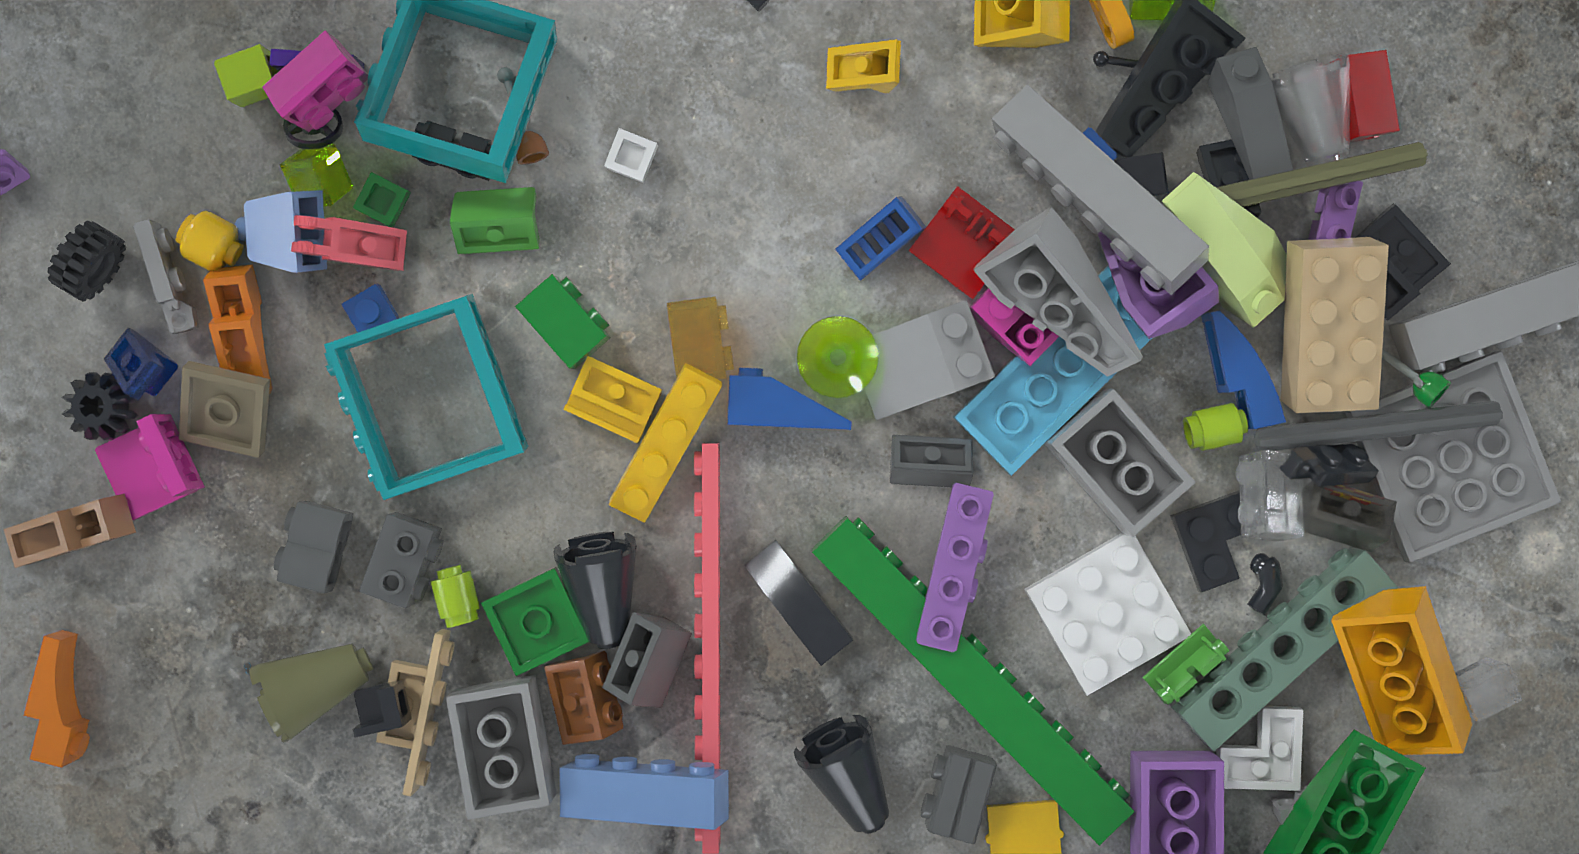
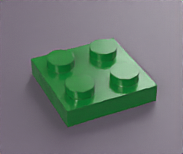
[481,567,589,676]

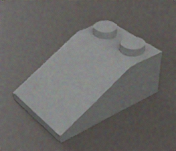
[848,299,995,420]

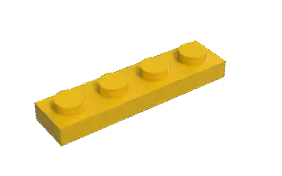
[609,363,722,523]

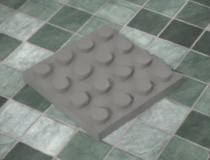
[1345,351,1561,563]

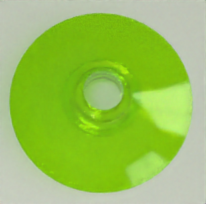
[797,316,879,398]

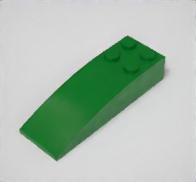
[1263,729,1426,854]

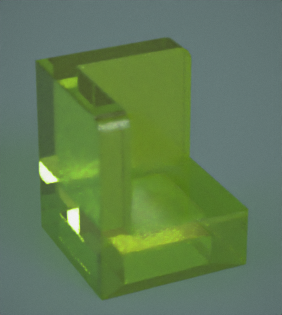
[279,143,353,207]

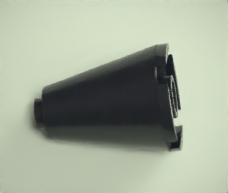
[553,532,637,649]
[794,715,889,834]

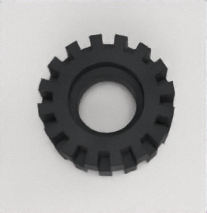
[47,221,126,302]

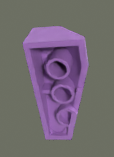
[1098,231,1219,339]

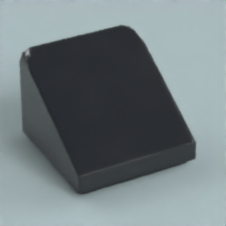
[1114,152,1169,196]

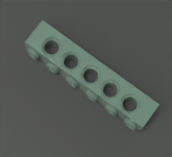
[1171,547,1398,751]

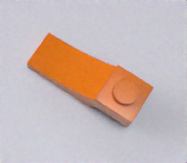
[203,264,273,394]
[23,630,90,768]

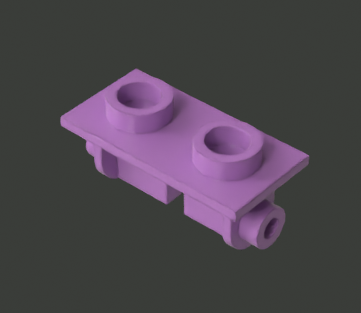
[1308,181,1363,240]

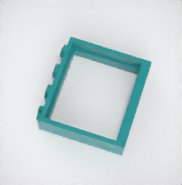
[354,0,557,183]
[324,294,529,500]

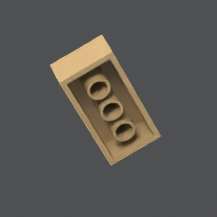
[1281,237,1389,413]

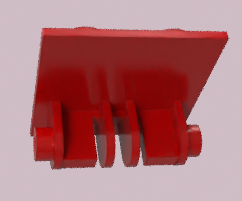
[908,186,1015,300]

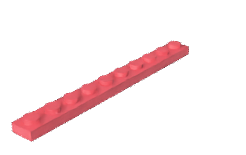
[694,443,721,854]

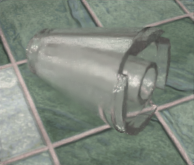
[1271,54,1350,167]

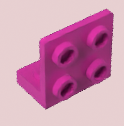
[95,414,205,520]

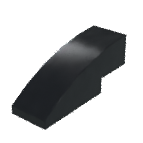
[744,540,853,666]

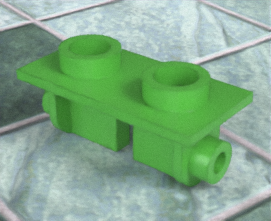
[1143,624,1230,705]

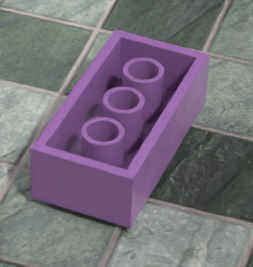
[1130,751,1224,854]

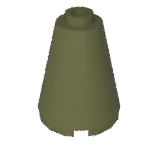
[249,643,373,743]

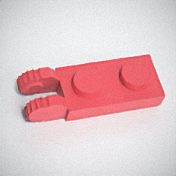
[291,215,407,271]

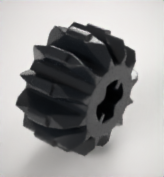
[62,372,138,441]

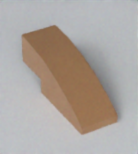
[3,494,136,568]

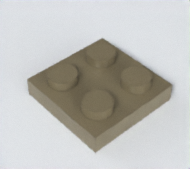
[179,361,270,458]

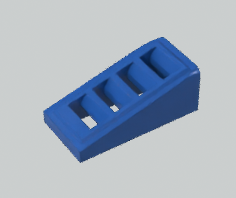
[835,196,926,280]

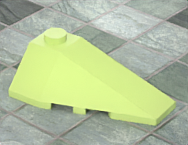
[1162,172,1287,328]

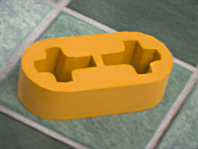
[1088,0,1135,49]

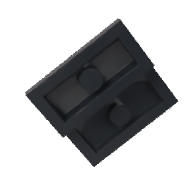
[1355,203,1451,321]

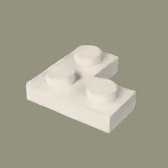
[1216,706,1303,791]

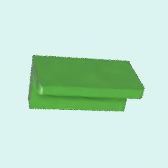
[450,187,540,254]

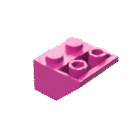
[262,30,368,132]
[970,288,1059,366]

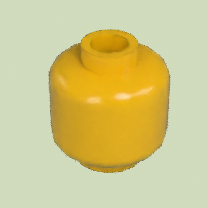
[176,211,244,271]

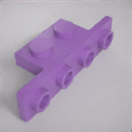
[916,483,994,652]

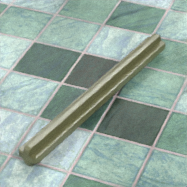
[1216,142,1428,207]

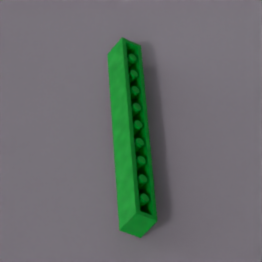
[812,516,1135,846]

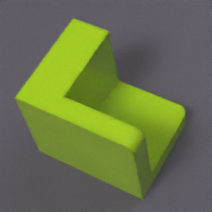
[214,44,279,107]

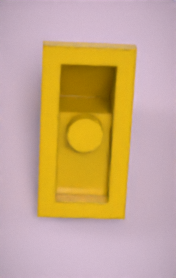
[826,39,901,93]

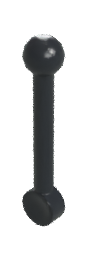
[1093,51,1138,68]

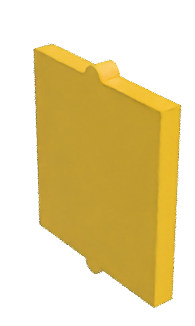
[985,800,1064,854]

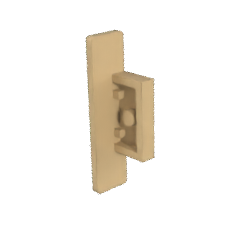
[376,629,454,797]

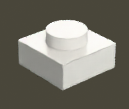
[604,128,658,183]

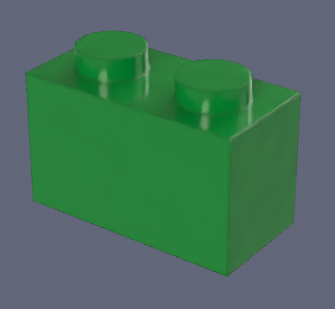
[515,274,611,370]

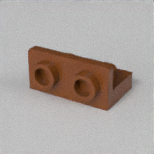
[544,651,623,745]

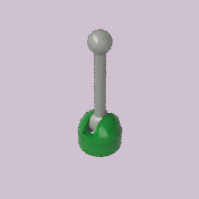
[1382,348,1451,408]

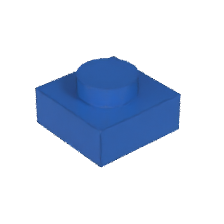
[341,284,399,332]

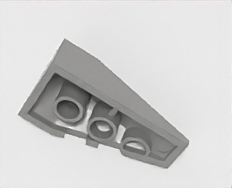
[973,207,1143,377]

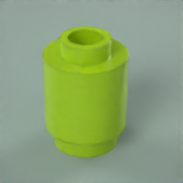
[1183,403,1248,451]
[430,565,480,628]

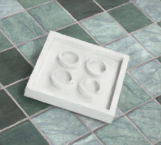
[1024,533,1191,696]

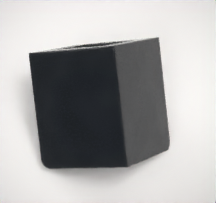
[352,679,412,738]

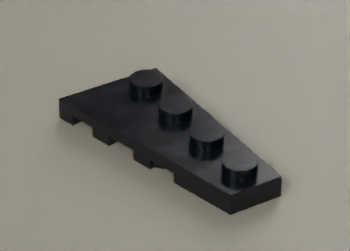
[1095,0,1246,158]

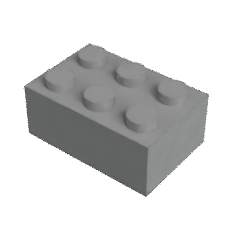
[1044,389,1196,537]
[446,675,557,820]

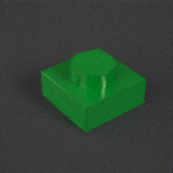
[353,172,411,228]

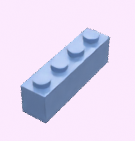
[560,754,729,830]

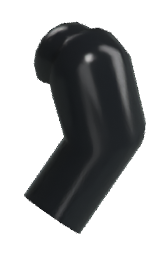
[1247,553,1283,616]

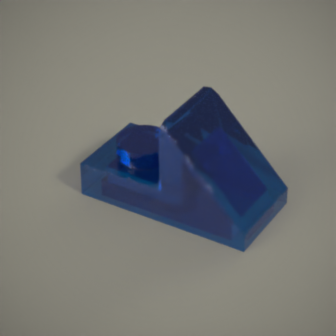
[104,327,178,400]

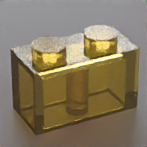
[667,296,734,380]

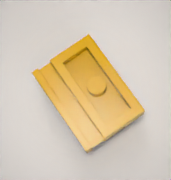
[563,356,663,443]

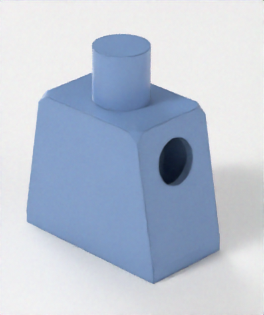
[234,190,327,273]

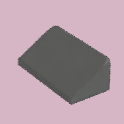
[890,435,973,487]

